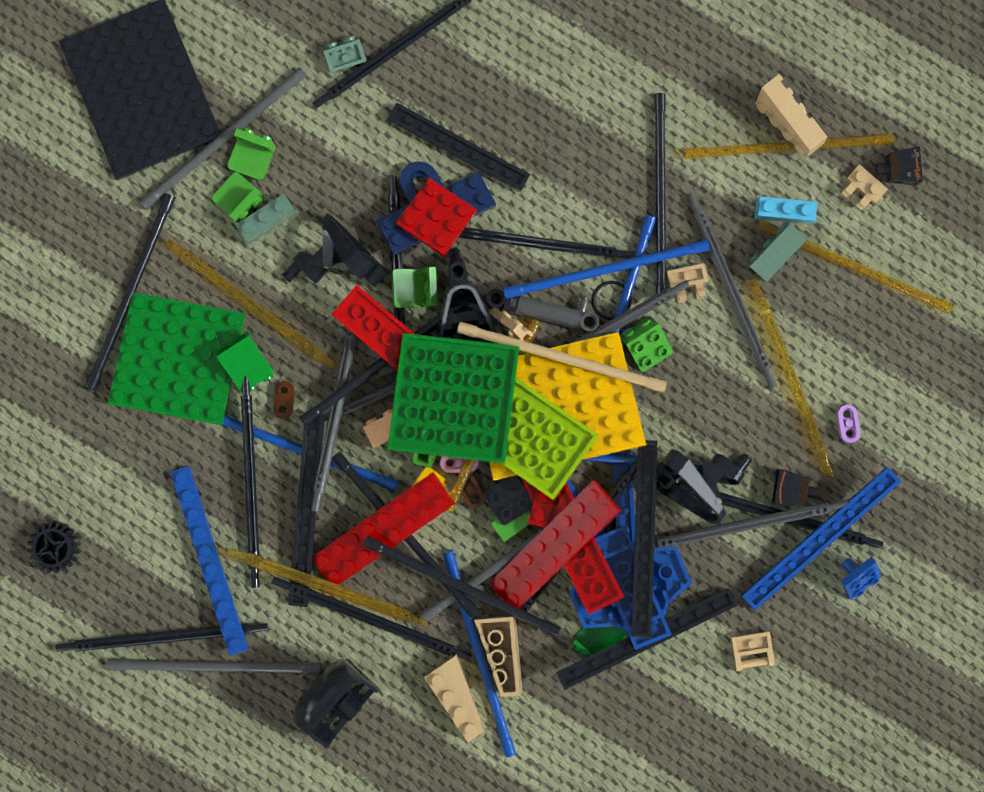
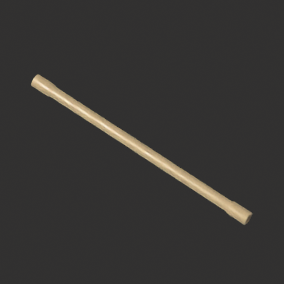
[457,322,667,393]

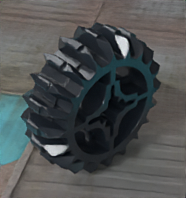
[27,521,81,573]

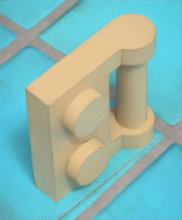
[731,631,775,671]

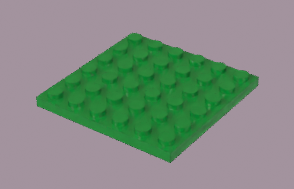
[108,293,246,426]
[387,333,520,464]

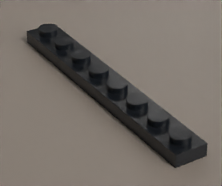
[388,102,530,192]

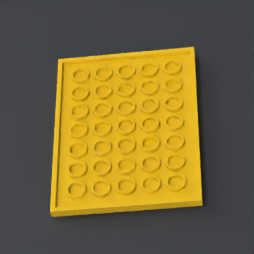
[489,332,646,481]

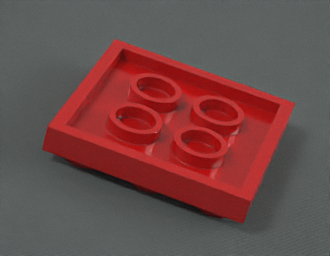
[396,178,477,257]

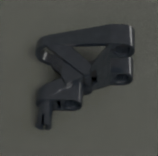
[281,213,388,287]
[437,247,496,344]
[656,449,752,524]

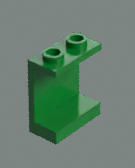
[215,331,275,393]
[572,626,629,656]

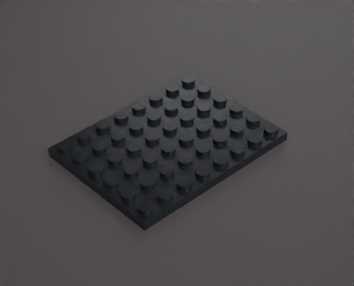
[59,0,221,181]

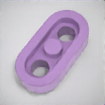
[837,405,860,443]
[440,457,479,473]

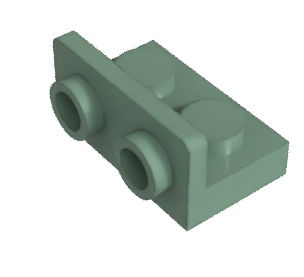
[323,35,366,73]

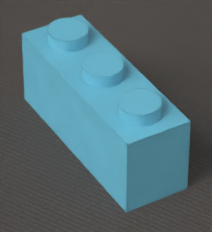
[754,196,817,225]

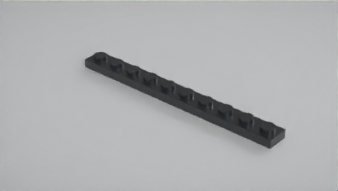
[288,414,325,607]
[631,440,658,638]
[556,588,738,690]

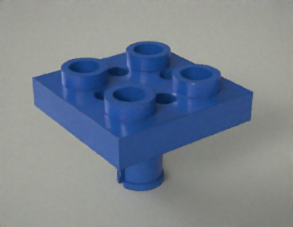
[841,557,881,600]

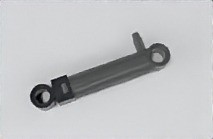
[487,289,599,333]

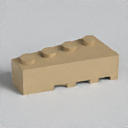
[755,74,827,158]
[474,615,523,697]
[424,654,484,742]

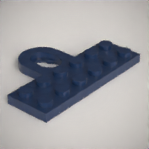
[376,161,496,255]

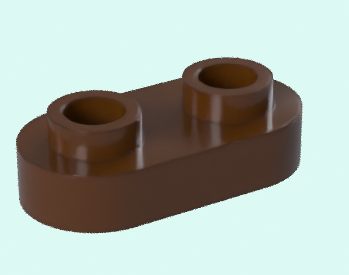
[273,381,295,419]
[456,472,485,508]

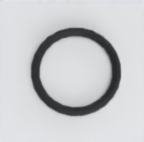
[592,281,632,320]

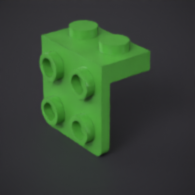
[228,128,276,181]
[212,172,264,223]
[391,267,439,308]
[619,316,673,372]

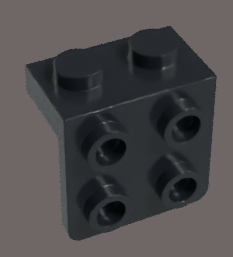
[484,476,533,525]

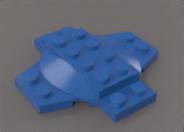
[569,526,692,650]

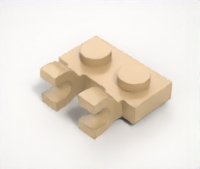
[841,164,888,210]
[666,263,708,303]
[490,307,533,341]

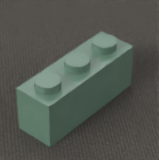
[236,194,297,244]
[748,223,807,282]

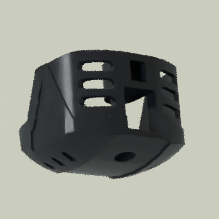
[294,659,380,749]

